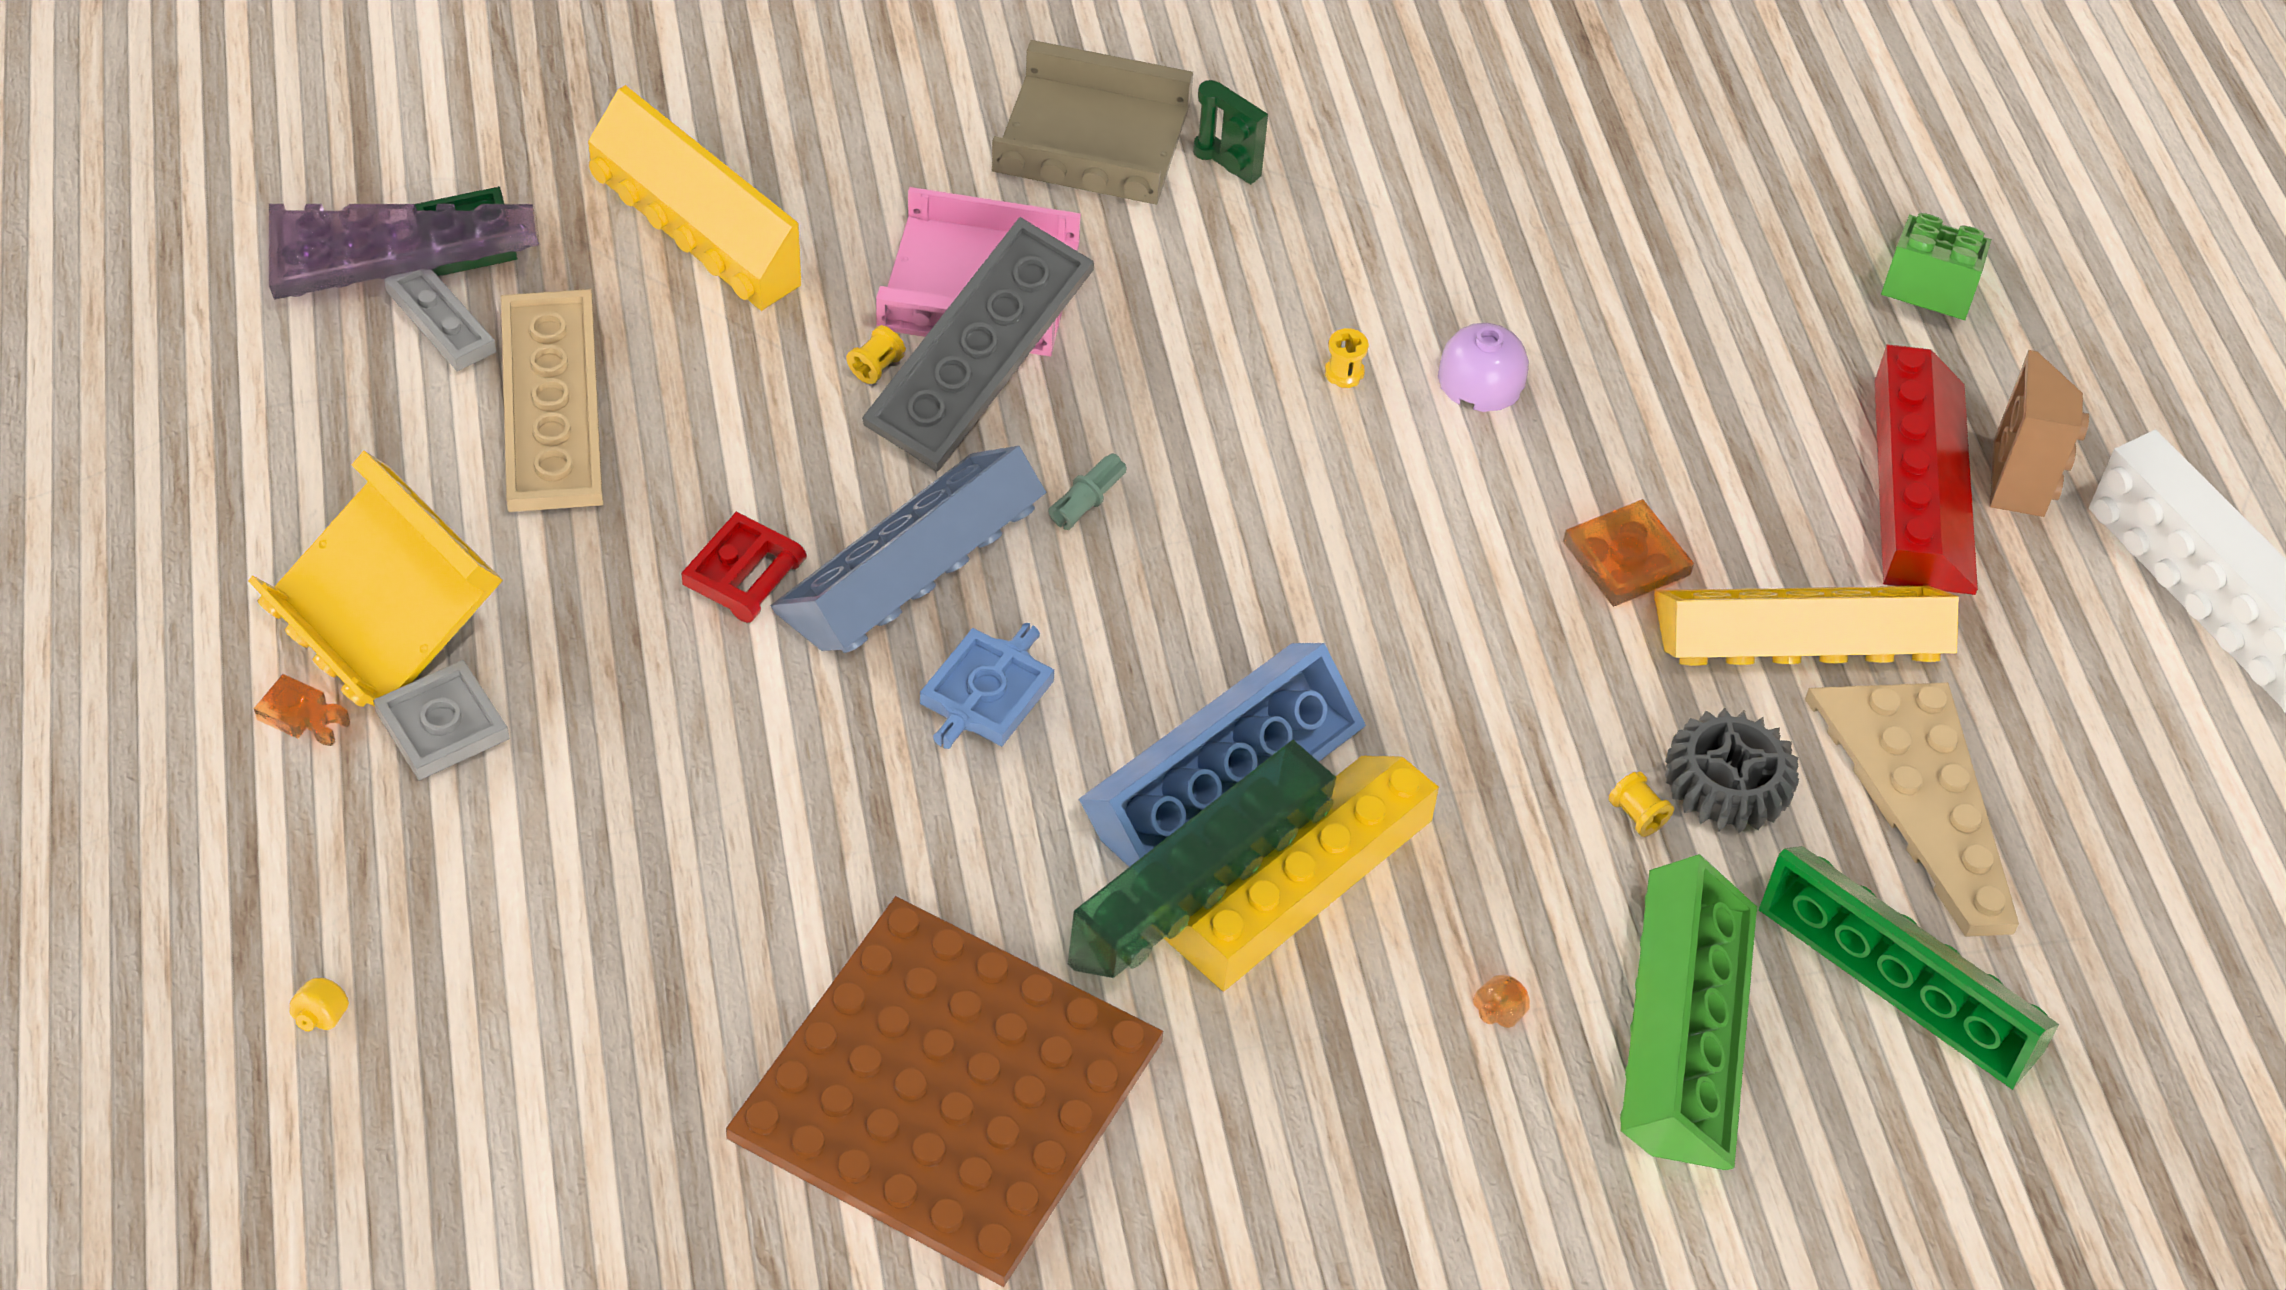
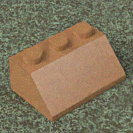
[1990,350,2089,517]

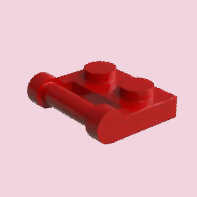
[681,511,807,623]

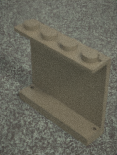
[992,40,1193,205]

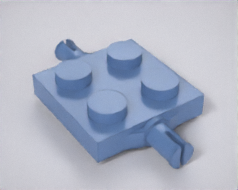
[920,623,1054,749]

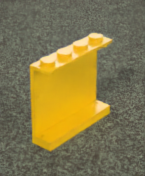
[248,451,503,707]

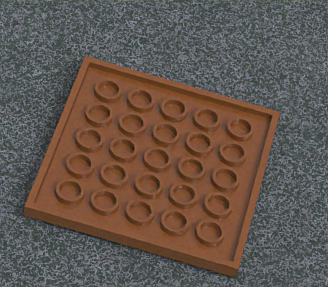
[726,896,1164,1287]

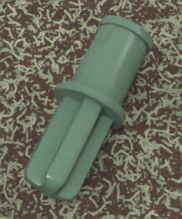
[1048,453,1127,530]

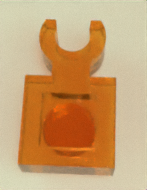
[254,674,350,746]

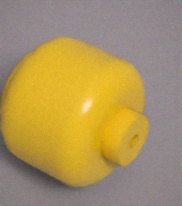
[289,978,349,1031]

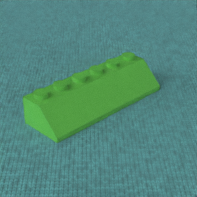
[1620,854,1757,1170]

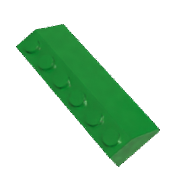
[1759,846,2059,1090]

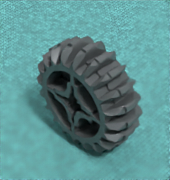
[1665,708,1799,833]

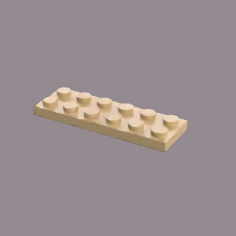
[501,289,603,512]

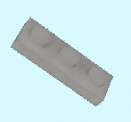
[384,261,496,371]

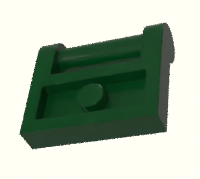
[1193,80,1268,185]

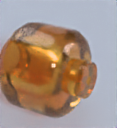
[1473,974,1530,1028]

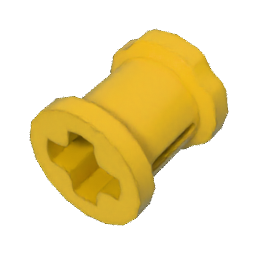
[846,325,906,384]
[1325,328,1369,388]
[1608,771,1674,837]

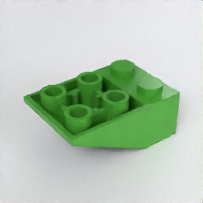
[1881,213,1992,320]

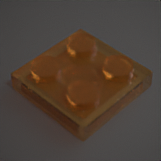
[1563,499,1694,607]

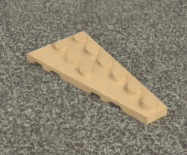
[1805,682,2019,937]

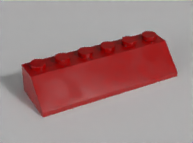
[1874,344,1978,595]

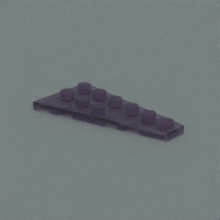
[269,204,540,300]

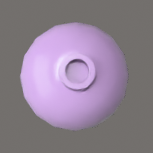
[1438,323,1529,412]

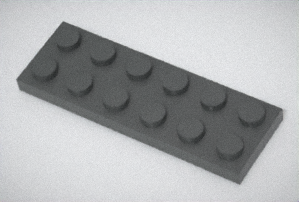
[862,217,1094,472]

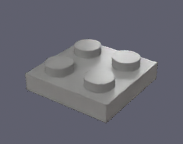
[373,660,510,780]

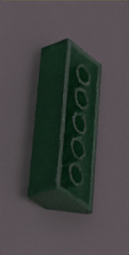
[1067,739,1336,978]

